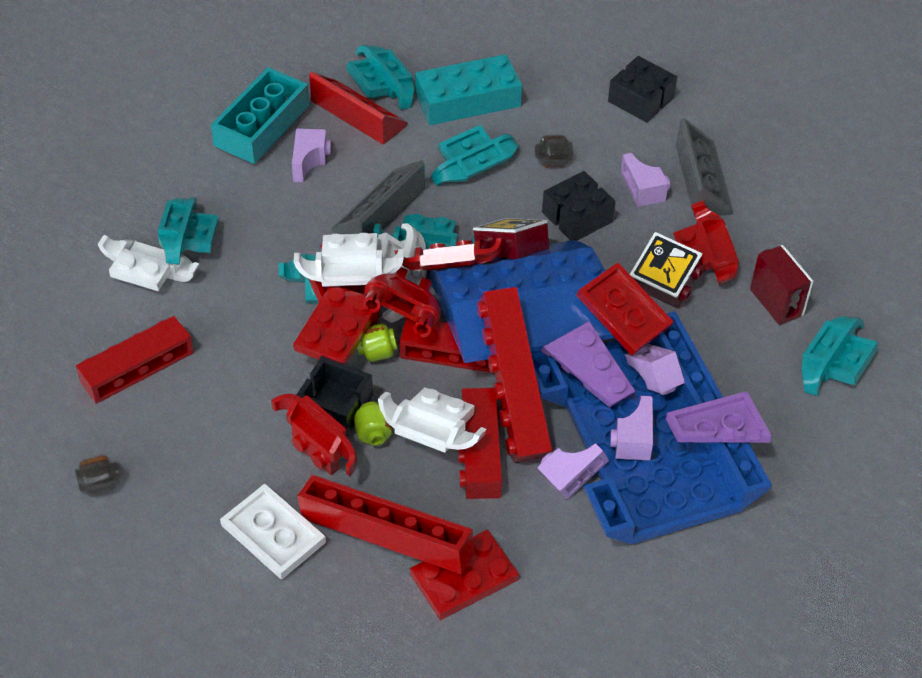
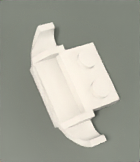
[377,223,427,323]
[294,233,404,286]
[98,235,199,291]
[378,387,486,452]

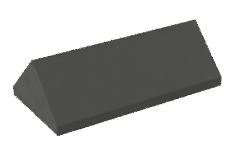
[676,118,733,217]
[331,160,425,234]

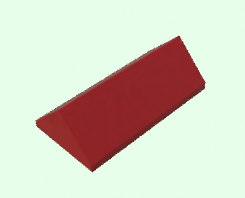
[309,71,408,145]

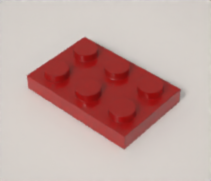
[576,262,674,356]
[293,286,381,365]
[410,529,519,621]

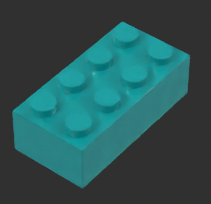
[415,54,522,126]
[211,67,310,164]

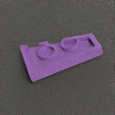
[541,322,635,408]
[666,391,772,443]

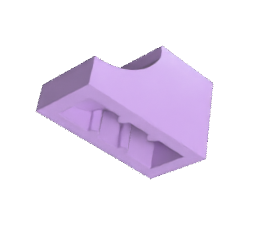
[292,129,331,182]
[620,153,670,207]
[625,344,685,395]
[610,396,653,460]
[537,443,609,500]

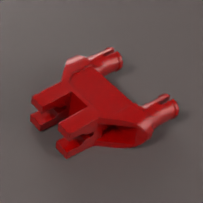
[363,267,440,337]

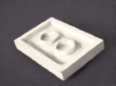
[220,484,326,580]

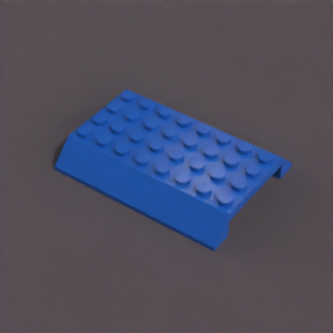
[531,311,772,544]

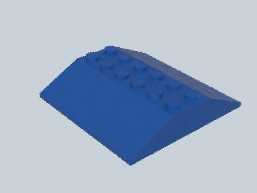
[427,240,615,363]

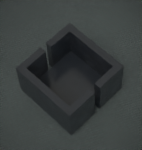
[608,56,678,123]
[542,171,616,241]
[296,356,373,437]

